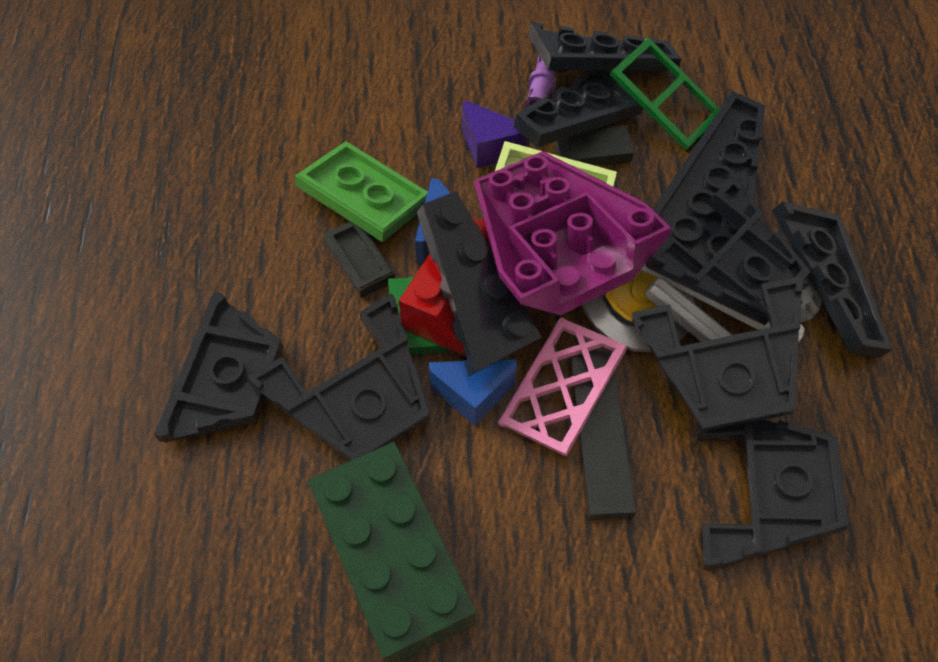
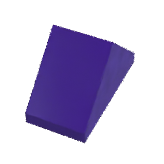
[462,100,530,168]

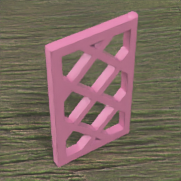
[498,318,627,457]

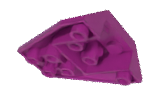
[474,151,671,315]

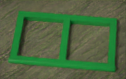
[609,37,720,151]

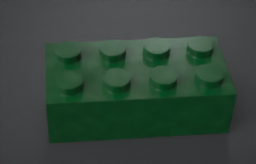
[308,442,476,662]

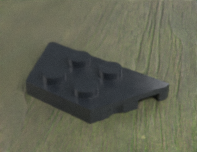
[154,292,284,443]

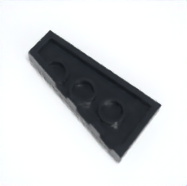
[528,22,682,74]

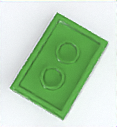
[295,141,428,242]

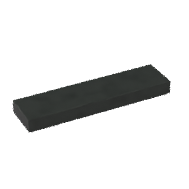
[569,350,636,520]

